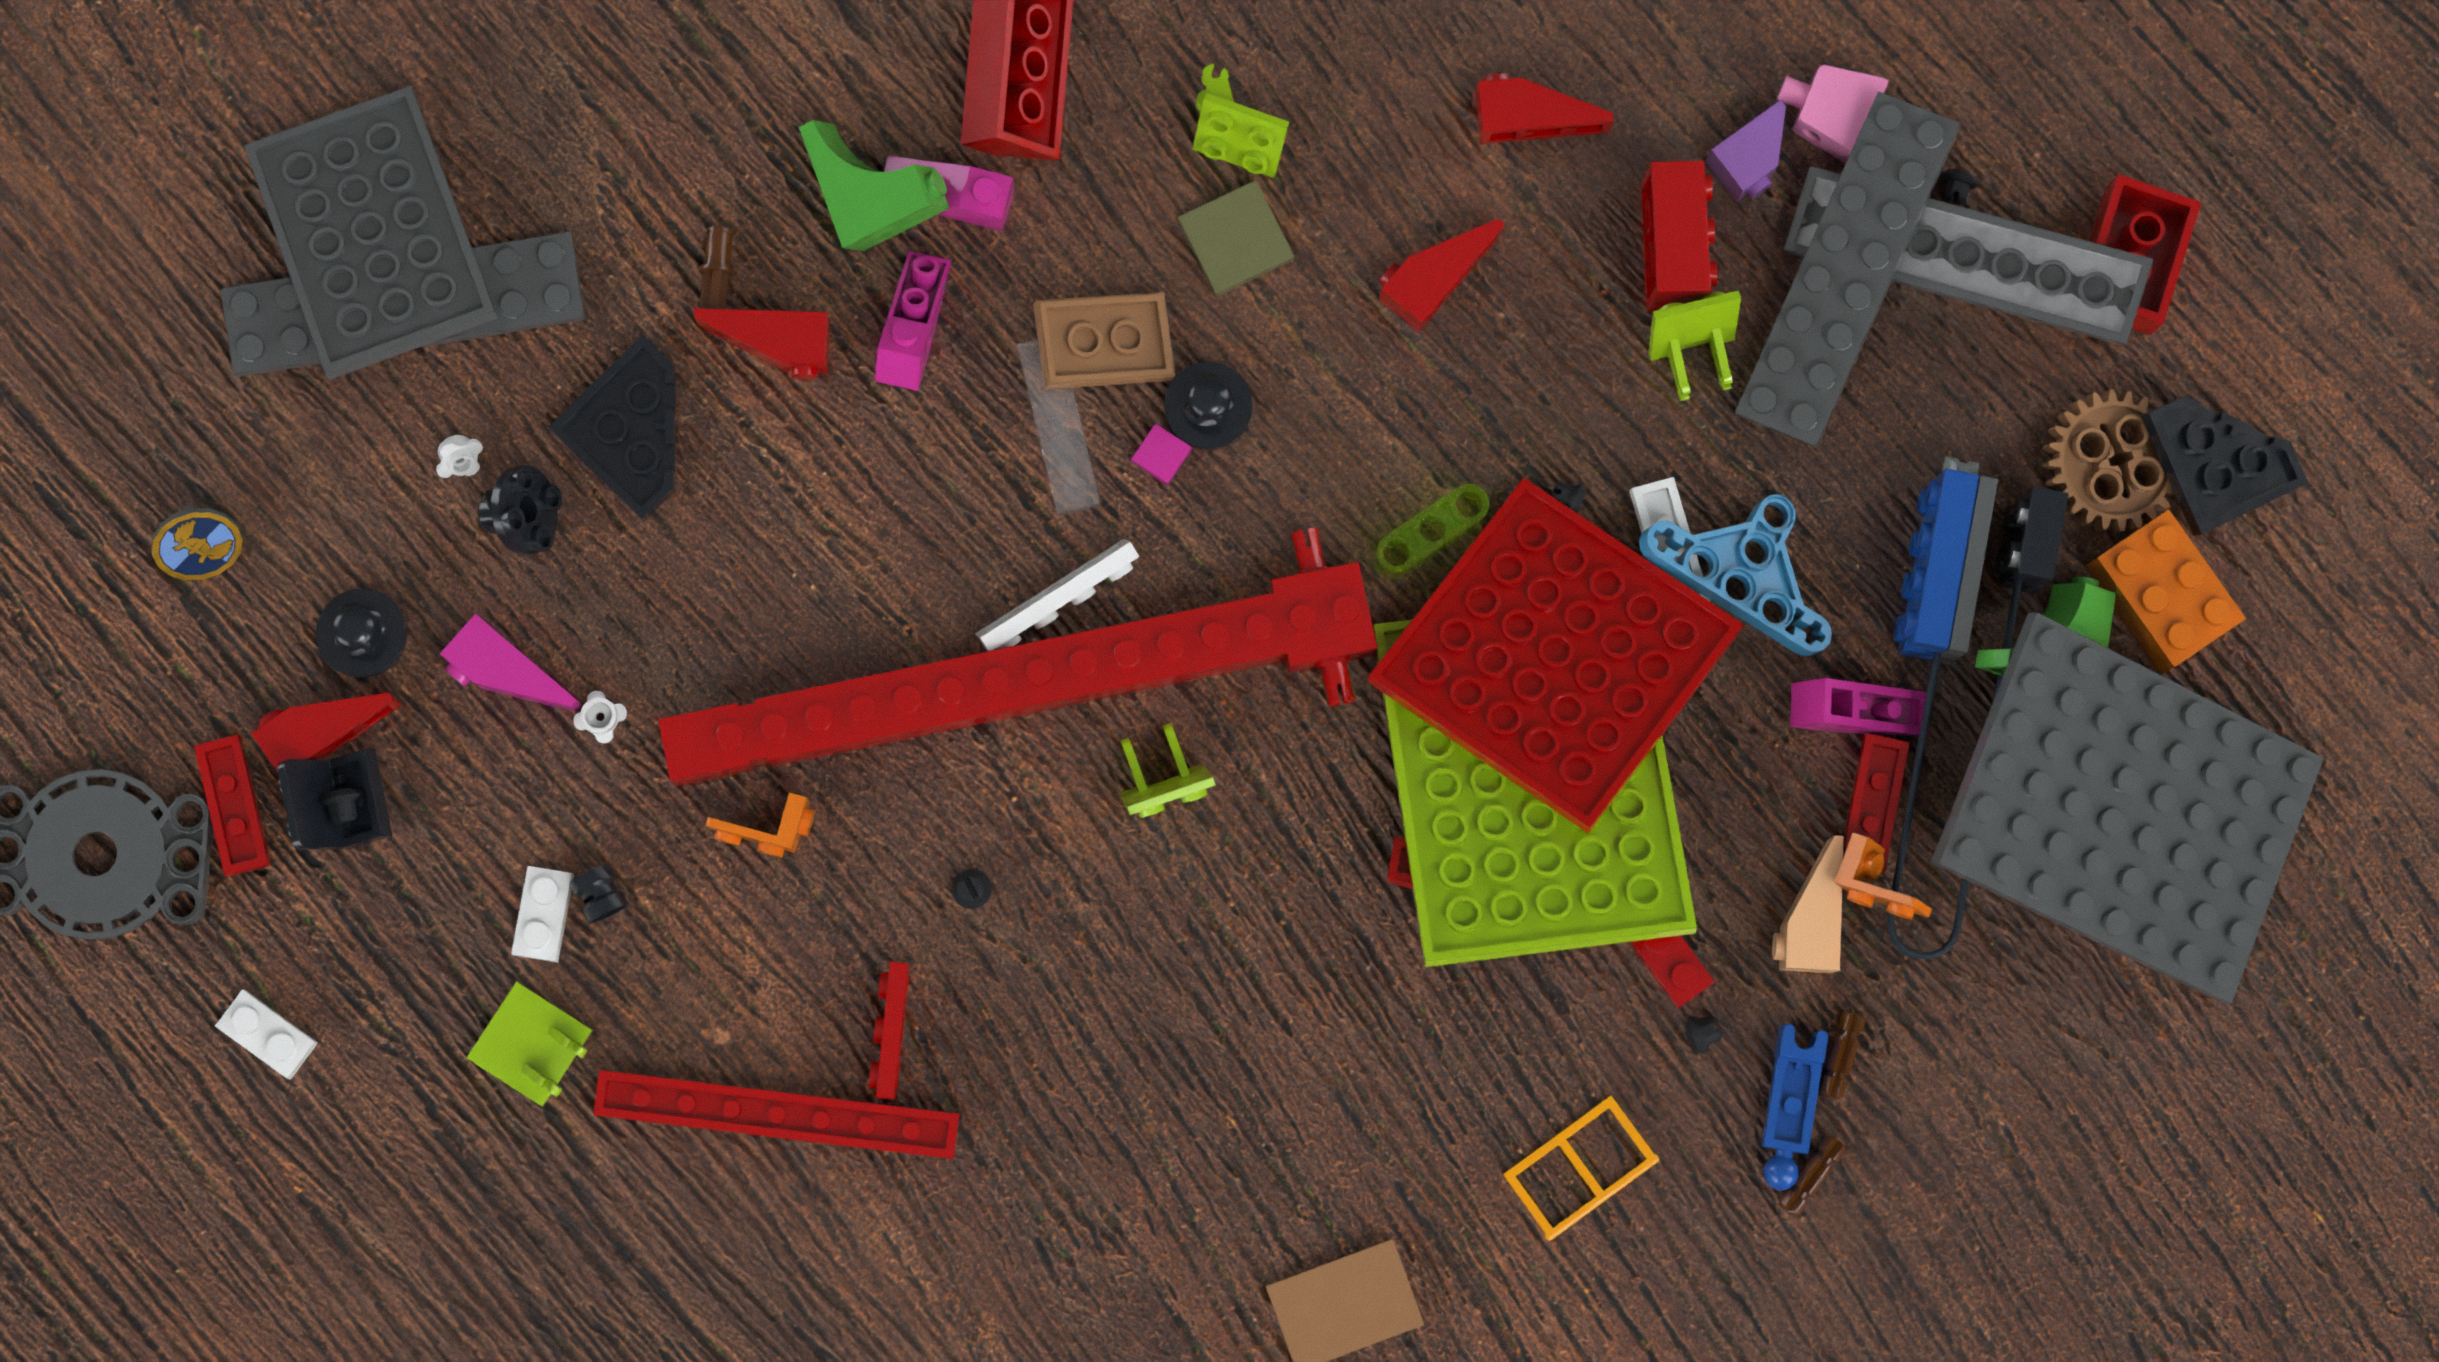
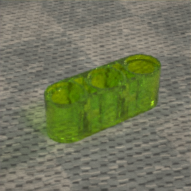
[1374,484,1489,579]

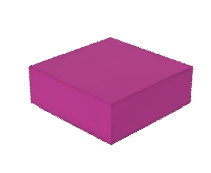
[1131,423,1192,486]

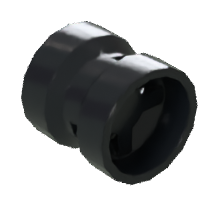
[569,864,629,924]

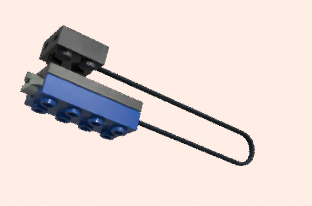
[1887,456,2069,959]

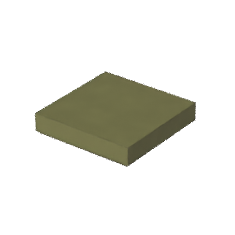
[1178,180,1295,297]

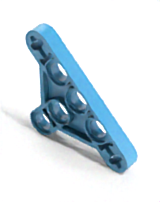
[1639,495,1832,656]

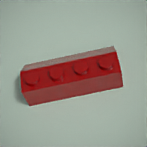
[960,0,1073,160]

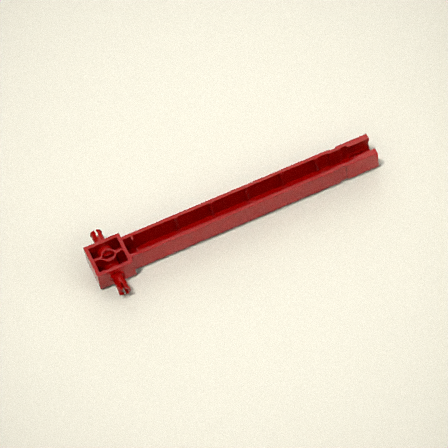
[658,528,1377,787]

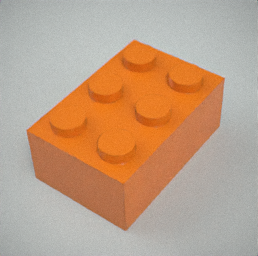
[2085,509,2246,675]

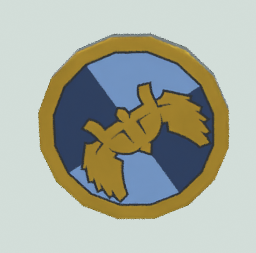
[151,504,243,580]

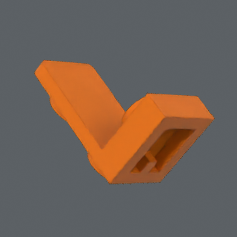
[1834,833,1932,920]

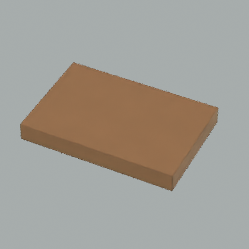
[1033,292,1176,390]
[1265,1239,1425,1362]

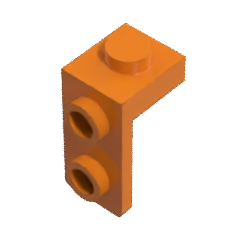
[705,793,815,858]

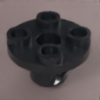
[1165,362,1253,450]
[478,465,563,555]
[316,589,407,678]

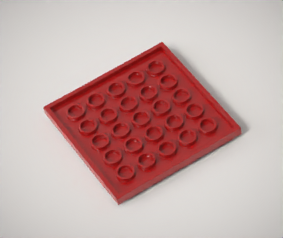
[1368,478,1743,834]

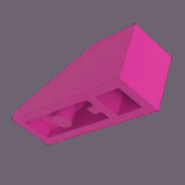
[884,156,1015,232]
[440,613,583,712]
[1790,678,1929,737]

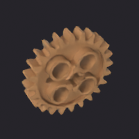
[2042,389,2175,533]

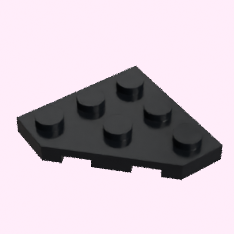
[548,335,676,522]
[2141,396,2308,536]

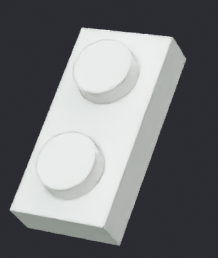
[511,866,574,963]
[215,989,318,1079]

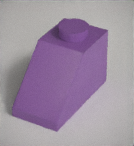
[1705,100,1786,202]

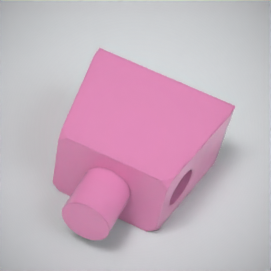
[1776,65,1889,164]

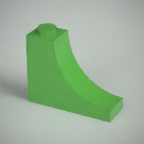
[799,120,950,251]
[1975,577,2116,676]

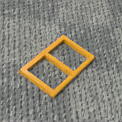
[1502,1095,1659,1241]

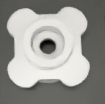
[436,435,483,478]
[574,691,627,743]

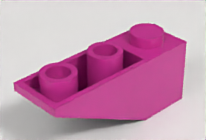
[875,251,951,391]

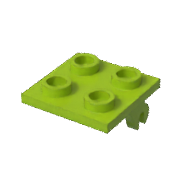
[1192,64,1290,178]
[1648,290,1741,401]
[1120,723,1216,817]
[466,982,593,1107]

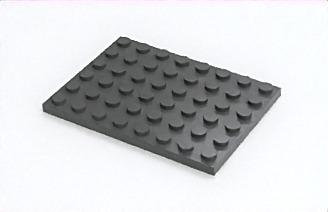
[1931,612,2324,1004]

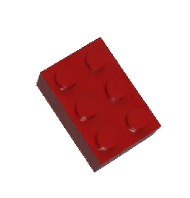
[1640,161,1717,312]
[2089,174,2202,336]

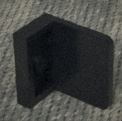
[278,749,392,850]

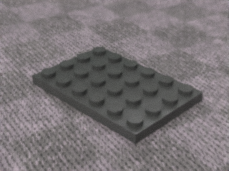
[244,86,498,380]

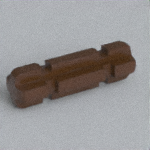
[1818,1011,1865,1099]
[1778,1135,1846,1217]

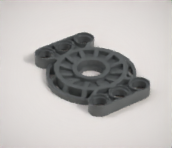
[0,769,213,940]

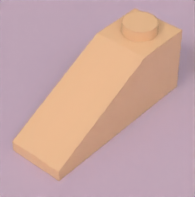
[1772,836,1844,973]

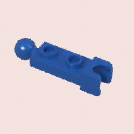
[1761,1024,1828,1191]

